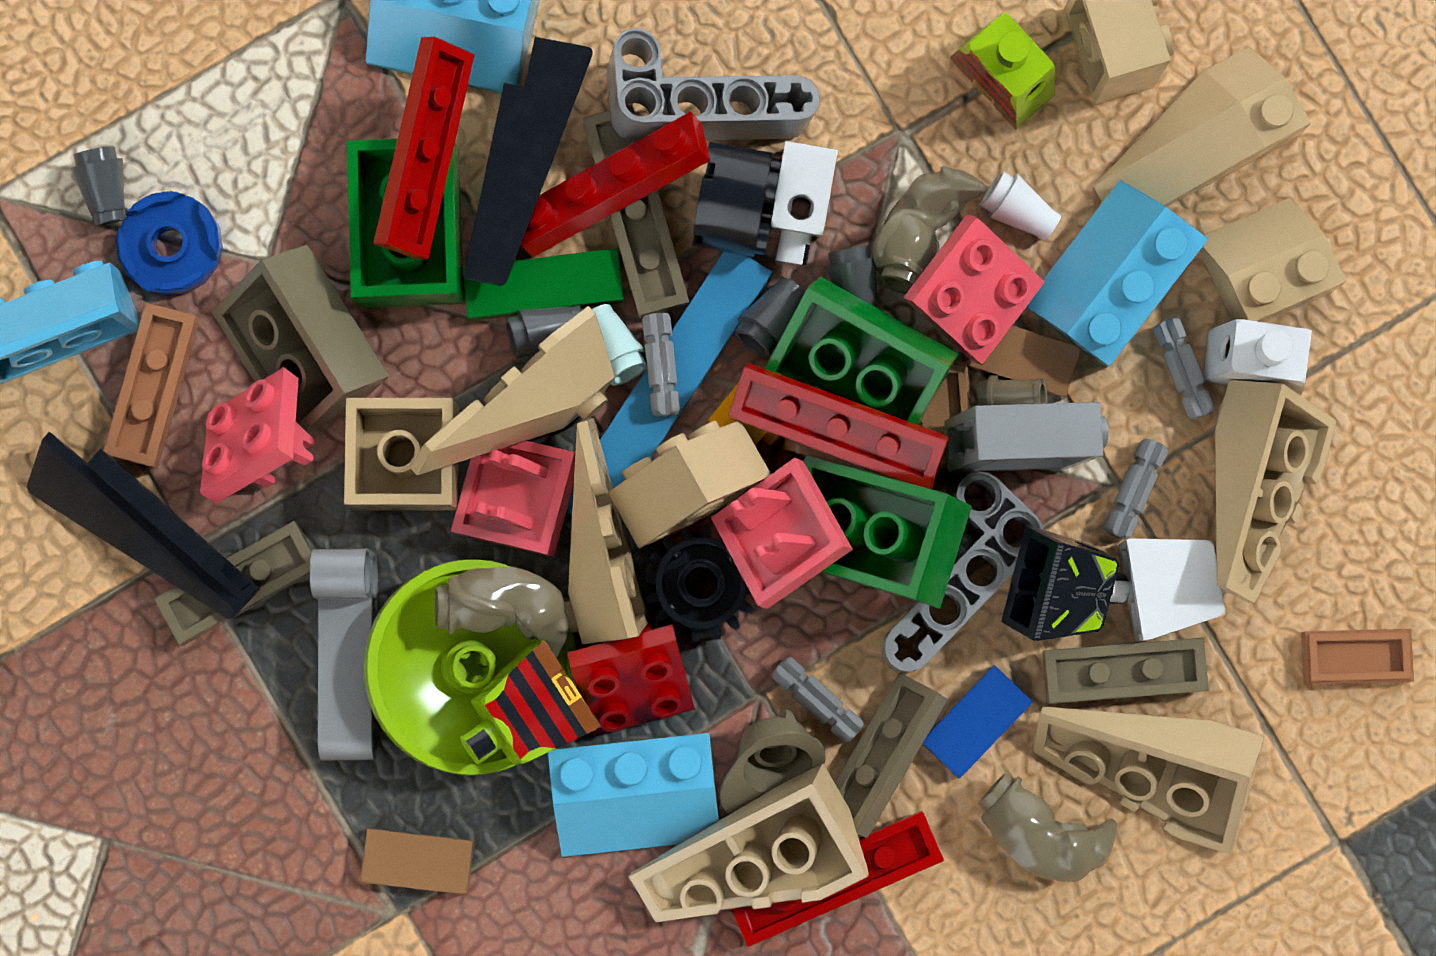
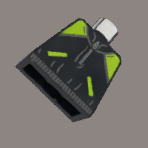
[1001,526,1130,641]

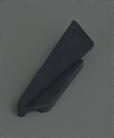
[463,37,593,286]
[27,432,260,619]

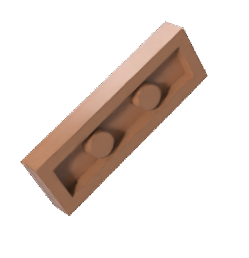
[103,302,200,469]

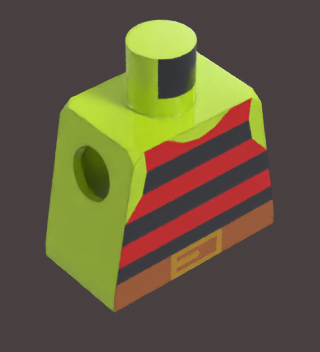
[950,12,1055,130]
[460,640,601,764]

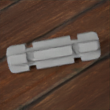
[642,313,680,417]
[1154,318,1215,419]
[1104,438,1168,540]
[772,657,864,743]

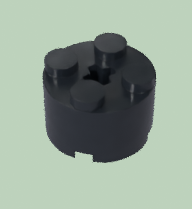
[692,142,782,257]

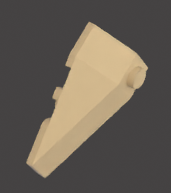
[1092,47,1311,207]
[410,306,615,475]
[1215,380,1337,603]
[564,418,649,644]
[1033,706,1264,855]
[629,763,869,922]

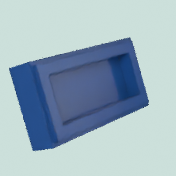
[923,665,1033,779]

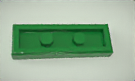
[462,248,624,321]

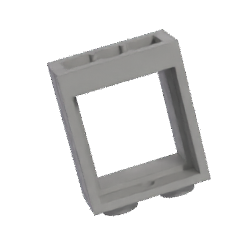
[944,402,1108,473]

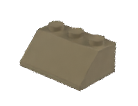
[212,245,389,434]

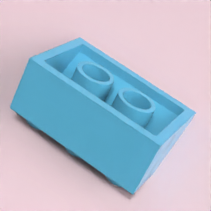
[366,0,540,94]
[1027,180,1208,368]
[0,261,140,385]
[548,733,719,857]

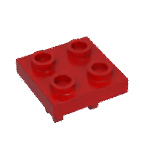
[567,623,695,737]

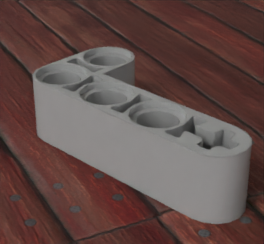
[607,28,820,142]
[881,471,1043,673]
[310,548,378,761]

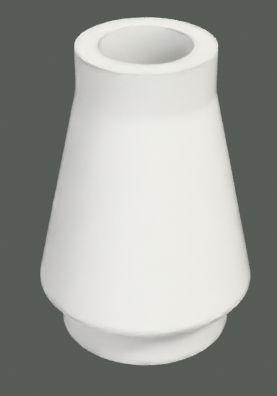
[980,171,1061,241]

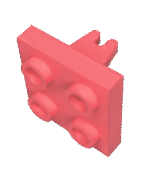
[903,215,1045,365]
[200,367,315,504]
[451,441,575,558]
[711,458,853,609]

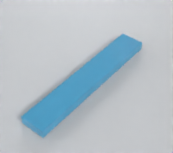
[566,252,772,516]

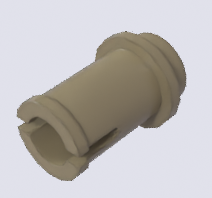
[977,375,1047,406]

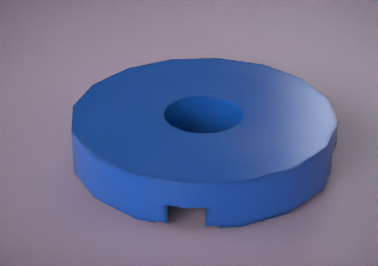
[116,191,223,296]

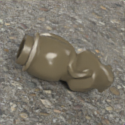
[873,166,986,294]
[435,567,570,658]
[978,772,1117,882]

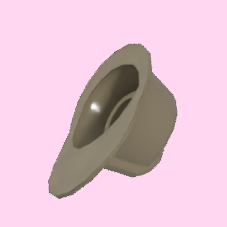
[719,709,826,815]

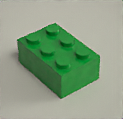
[347,138,464,308]
[765,276,958,425]
[804,455,972,609]

